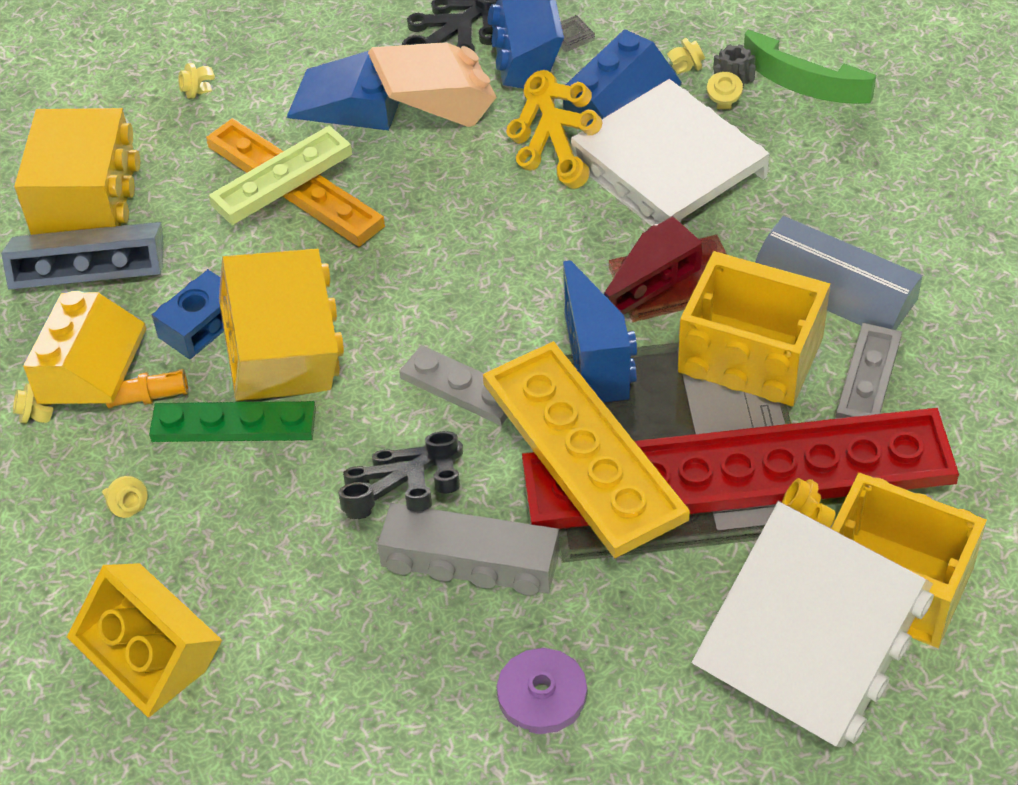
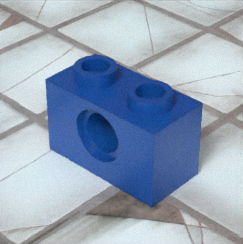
[151,269,224,359]

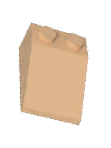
[368,43,497,127]

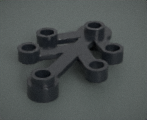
[402,0,497,52]
[338,431,463,519]

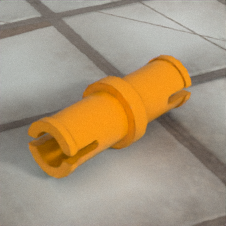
[106,369,188,408]

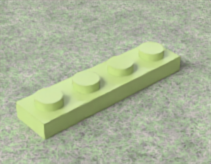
[209,125,352,225]

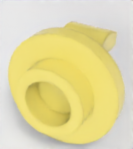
[667,38,705,74]
[178,63,215,99]
[707,72,743,109]
[13,383,53,424]
[102,476,148,518]

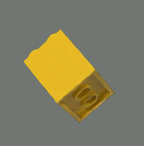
[14,108,140,235]
[219,248,344,401]
[678,251,831,407]
[831,473,987,648]

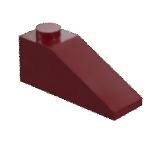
[604,216,703,315]

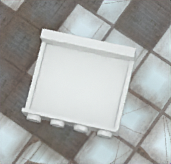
[571,79,769,226]
[691,501,934,747]

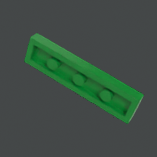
[149,401,316,442]

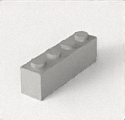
[377,503,560,595]

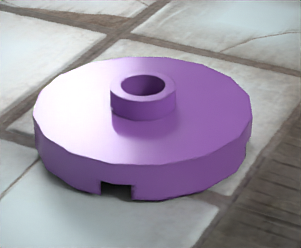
[496,648,588,734]

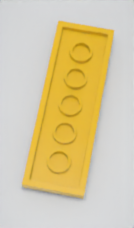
[483,341,690,559]

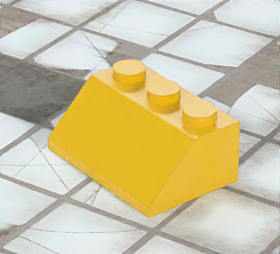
[23,291,147,404]
[67,563,222,717]

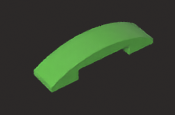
[744,29,876,104]

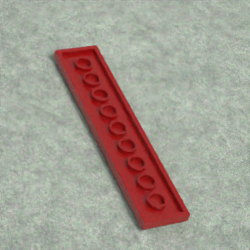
[522,407,959,529]

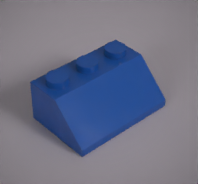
[488,0,564,89]
[563,29,682,126]

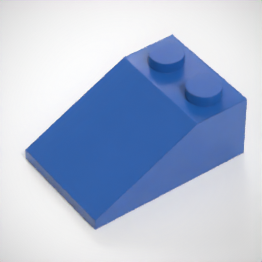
[287,51,400,131]
[563,260,637,402]

